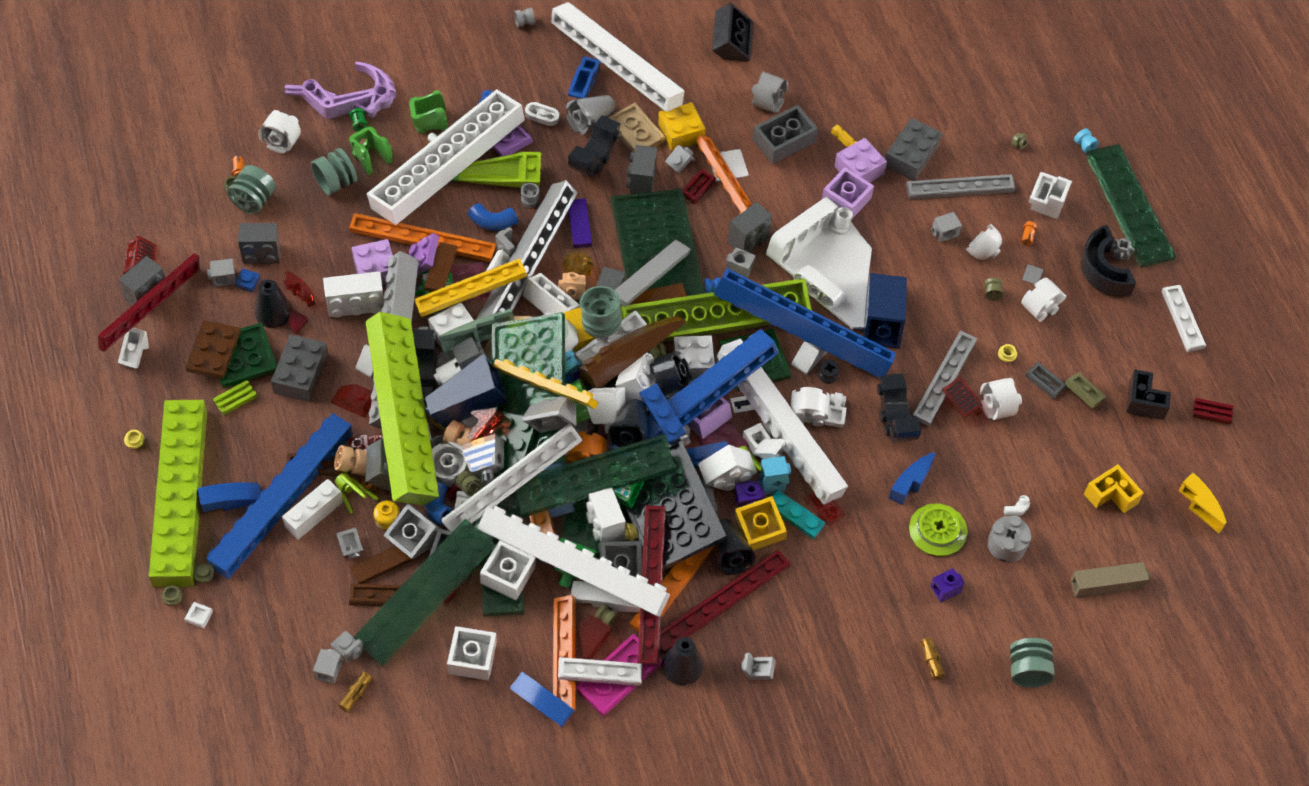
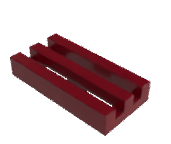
[680,169,716,204]
[1193,398,1234,425]

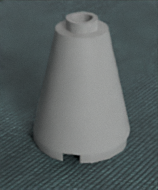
[566,95,616,135]

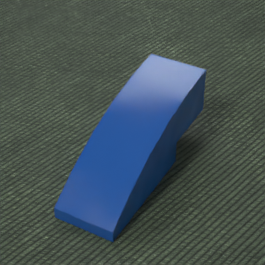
[567,56,600,99]
[888,452,936,505]
[197,482,261,512]
[510,672,575,727]

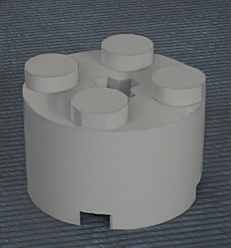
[752,72,788,113]
[987,515,1031,562]

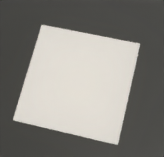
[711,149,749,181]

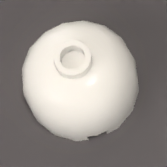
[966,224,1002,260]

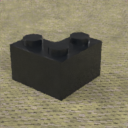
[1126,369,1171,420]

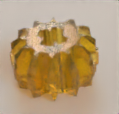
[562,250,594,278]

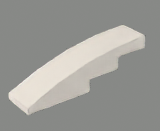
[570,581,640,613]

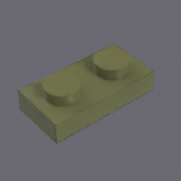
[1065,372,1106,409]

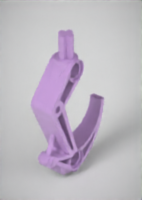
[285,62,396,119]

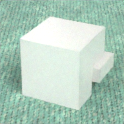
[1029,172,1072,219]

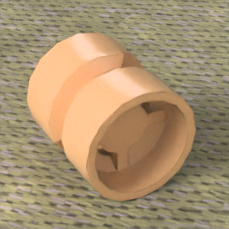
[443,420,479,446]
[334,445,366,476]

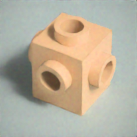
[558,272,586,300]

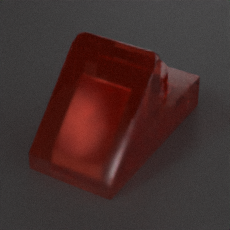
[467,408,506,441]

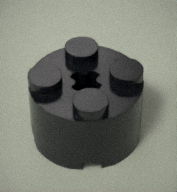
[650,351,692,395]

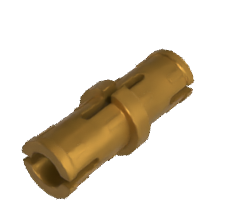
[920,637,945,680]
[338,671,373,713]

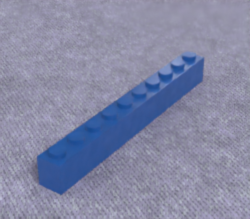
[714,268,896,378]
[610,329,778,465]
[207,413,353,580]

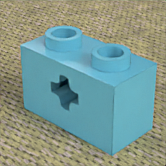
[758,456,791,495]

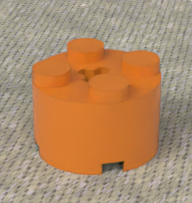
[565,431,609,475]

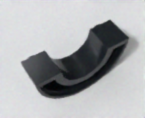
[568,115,622,177]
[1080,225,1136,297]
[412,329,436,406]
[877,373,921,443]

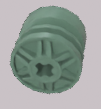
[311,148,357,196]
[227,165,276,214]
[580,286,622,338]
[1009,638,1055,687]

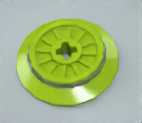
[909,503,968,556]

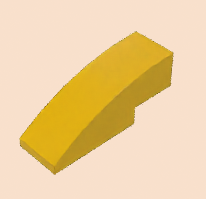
[1179,473,1227,533]

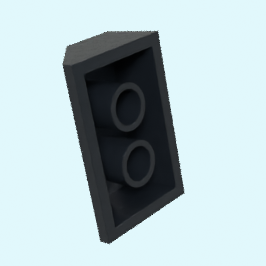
[712,3,753,62]

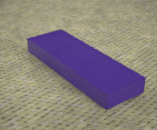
[568,198,592,248]

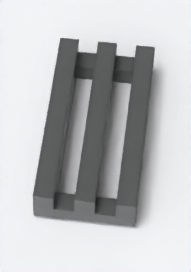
[1025,362,1067,400]

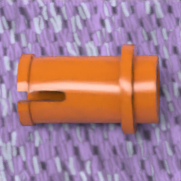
[232,156,244,177]
[1021,221,1038,246]

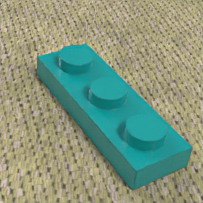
[773,490,825,540]

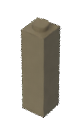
[1070,562,1150,598]

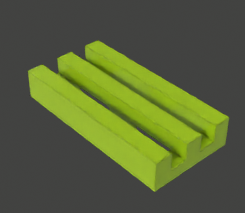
[213,380,257,416]

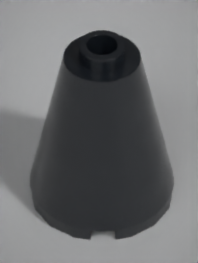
[254,279,292,328]
[608,399,647,453]
[715,519,756,575]
[662,637,703,686]

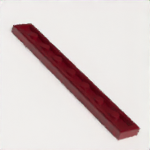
[98,253,200,352]
[638,506,666,666]
[659,550,791,654]

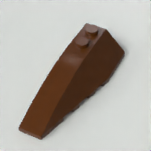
[579,316,686,388]

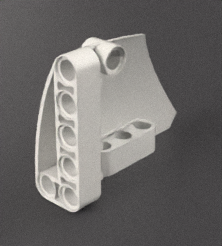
[766,197,872,329]

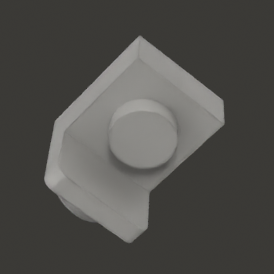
[331,630,363,663]

